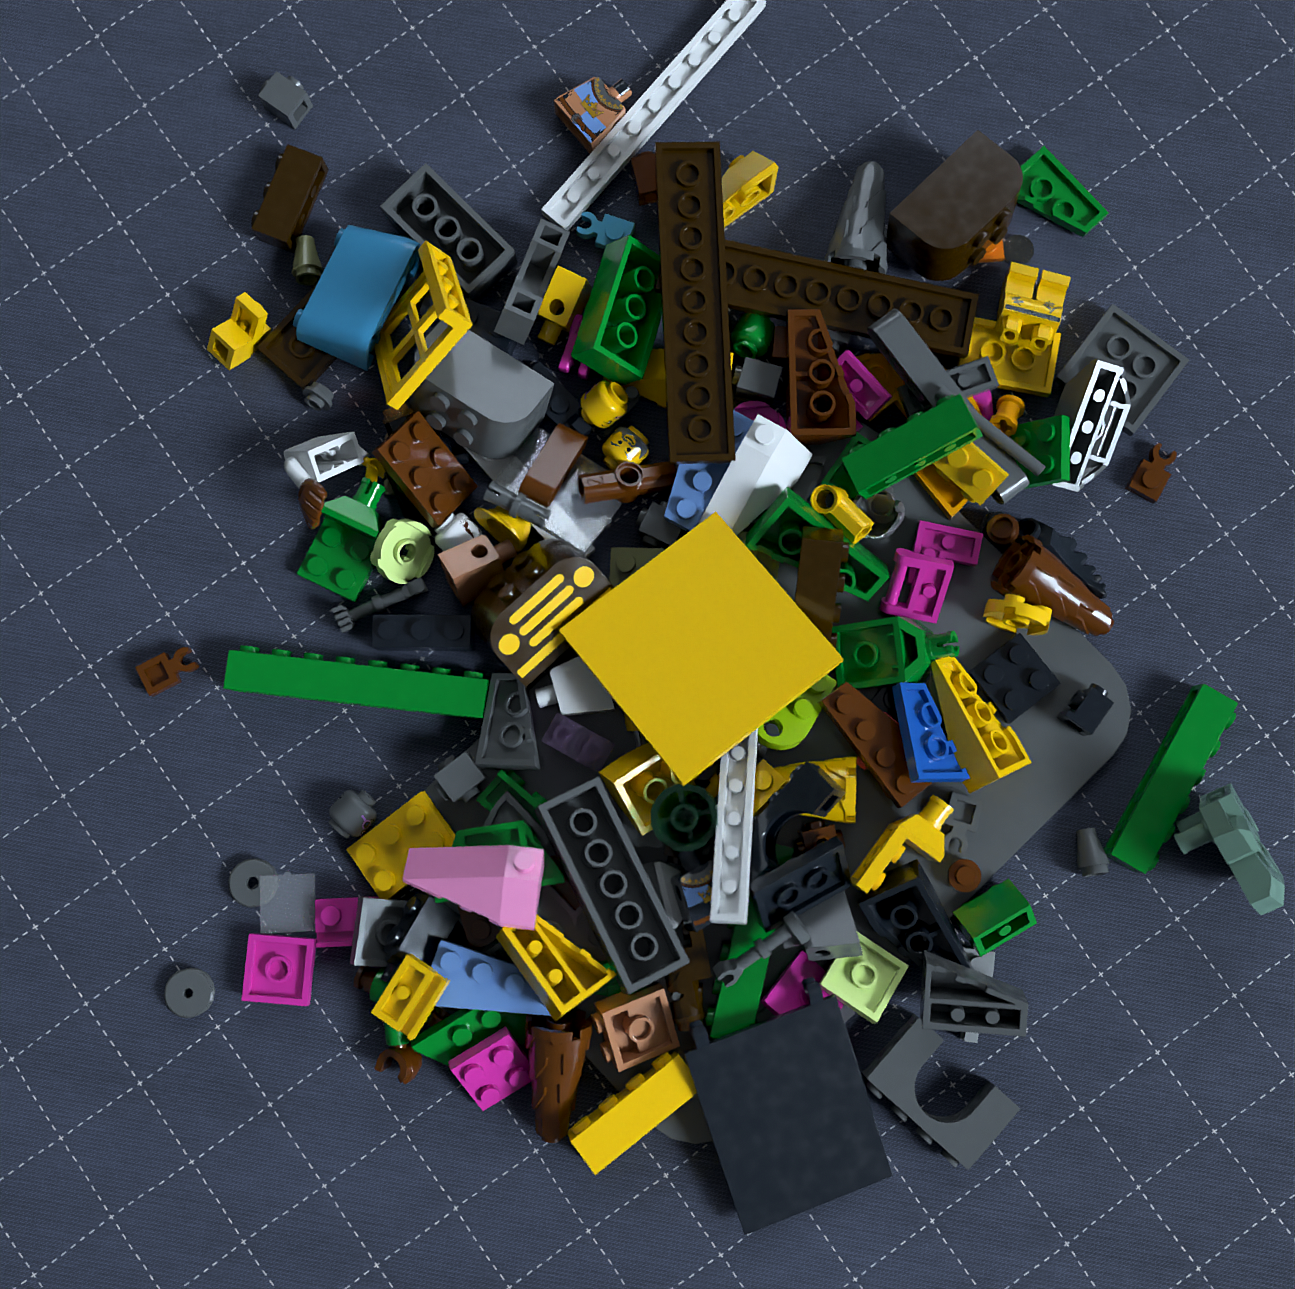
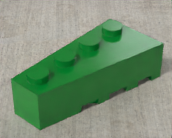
[745,487,889,601]

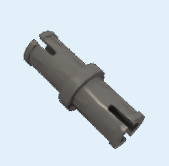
[483,481,551,529]

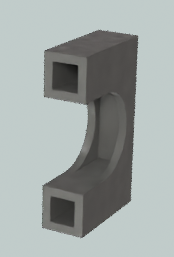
[862,1013,1020,1170]

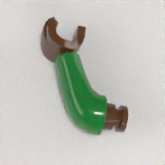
[354,966,422,1085]

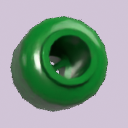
[730,312,775,359]

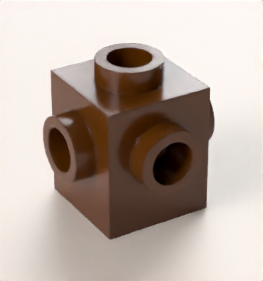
[795,820,845,856]

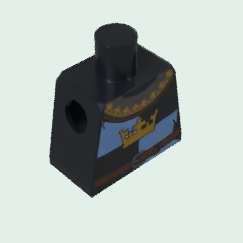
[671,844,751,932]

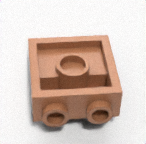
[591,983,680,1072]

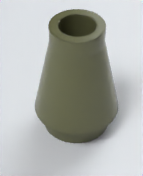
[292,235,324,286]

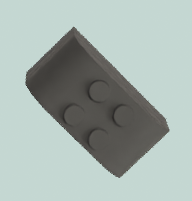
[409,320,554,459]

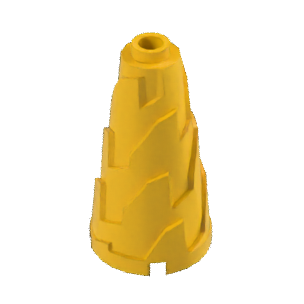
[774,757,857,823]

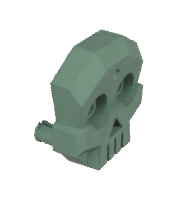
[1174,783,1285,915]

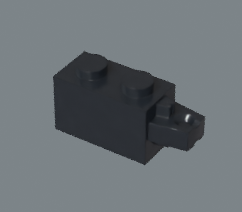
[380,893,460,984]

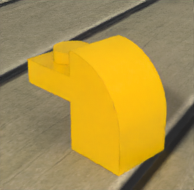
[207,292,271,370]

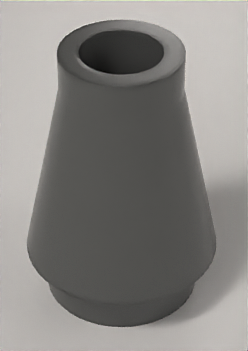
[1076,828,1110,877]

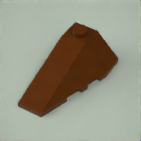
[786,309,856,445]

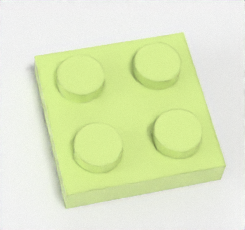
[819,932,909,1024]

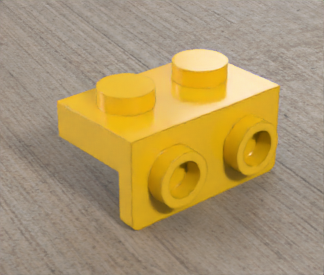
[933,442,1009,506]

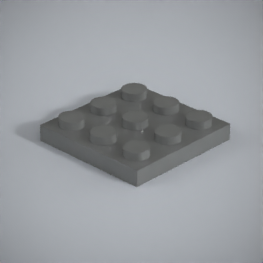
[1054,304,1189,436]

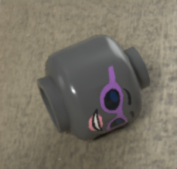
[328,789,377,838]

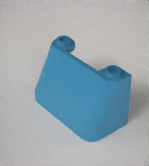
[293,225,420,371]

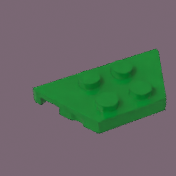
[435,820,565,903]
[410,1008,527,1067]

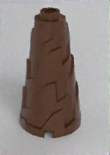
[991,535,1114,636]
[525,1009,593,1143]

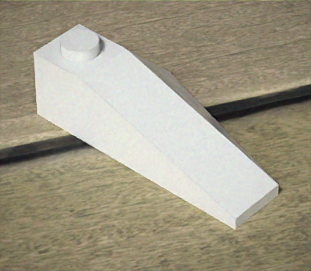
[698,414,813,536]

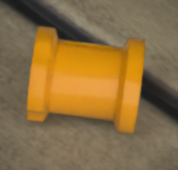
[989,395,1025,437]

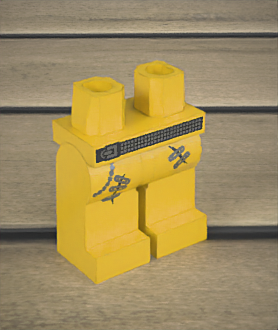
[995,261,1071,352]

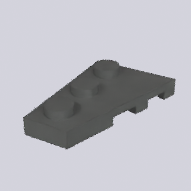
[475,673,540,770]

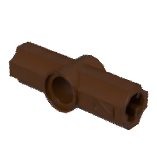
[577,461,677,504]

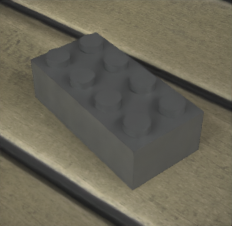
[380,163,518,302]

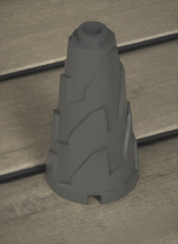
[824,161,888,274]

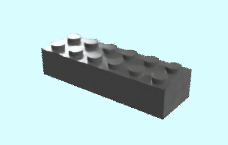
[534,777,690,994]

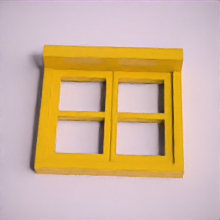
[374,240,472,410]

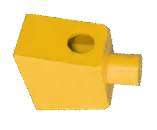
[537,265,592,346]

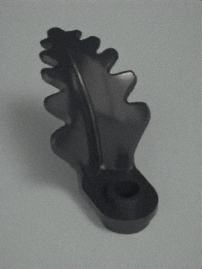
[1015,518,1107,599]

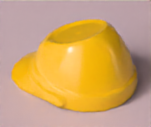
[474,506,531,552]

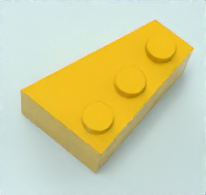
[496,915,617,1021]

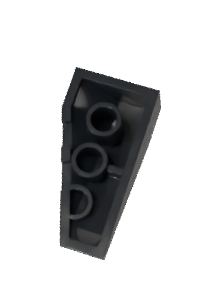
[858,859,974,972]

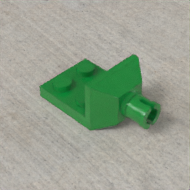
[297,477,386,603]
[832,616,959,689]

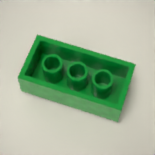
[571,235,662,386]

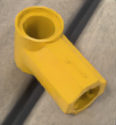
[810,484,874,544]

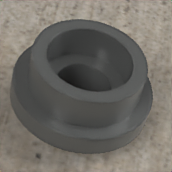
[302,382,334,411]

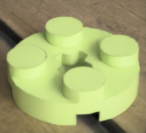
[370,518,434,584]

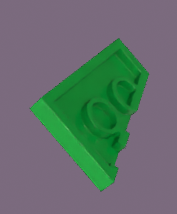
[1017,146,1109,237]

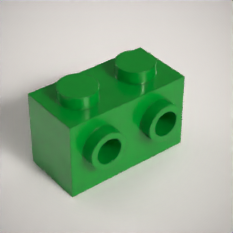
[953,878,1037,957]

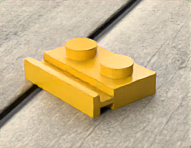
[371,953,451,1040]

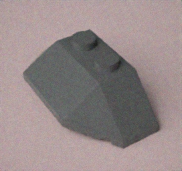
[1050,359,1131,492]

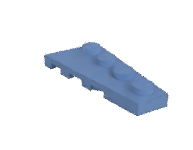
[664,410,754,532]
[431,939,551,1016]

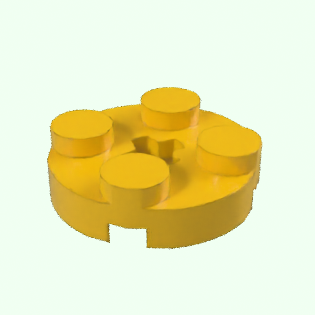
[983,594,1052,635]

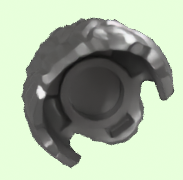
[853,487,905,540]

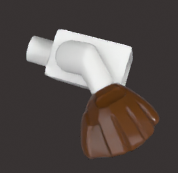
[284,432,385,530]

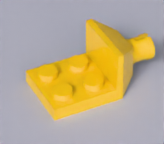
[851,795,954,893]

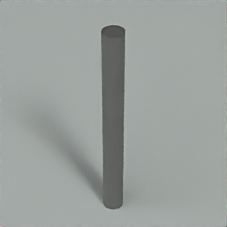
[935,385,1046,476]

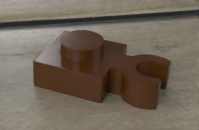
[1125,443,1177,504]
[135,647,199,697]

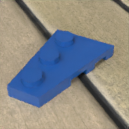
[892,683,970,783]

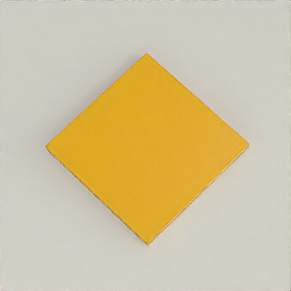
[559,512,843,786]

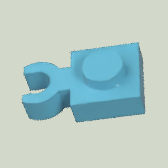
[576,211,635,250]

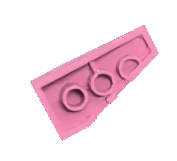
[403,845,544,930]

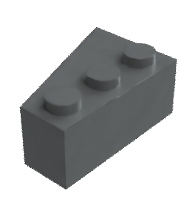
[919,950,1029,1037]

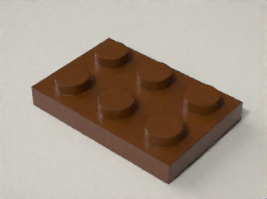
[371,411,478,528]

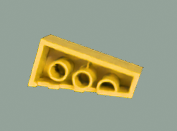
[567,1051,697,1175]

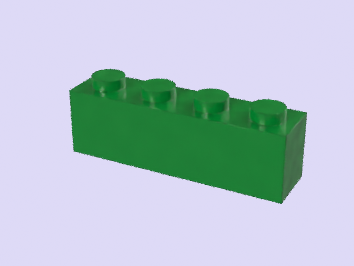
[842,393,983,499]

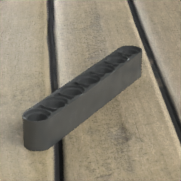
[867,308,1029,505]

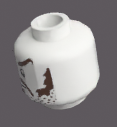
[434,513,482,551]

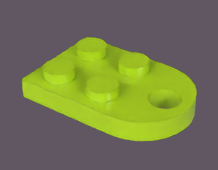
[757,675,837,750]

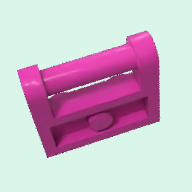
[879,548,955,623]

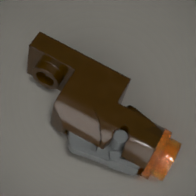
[657,920,712,1031]

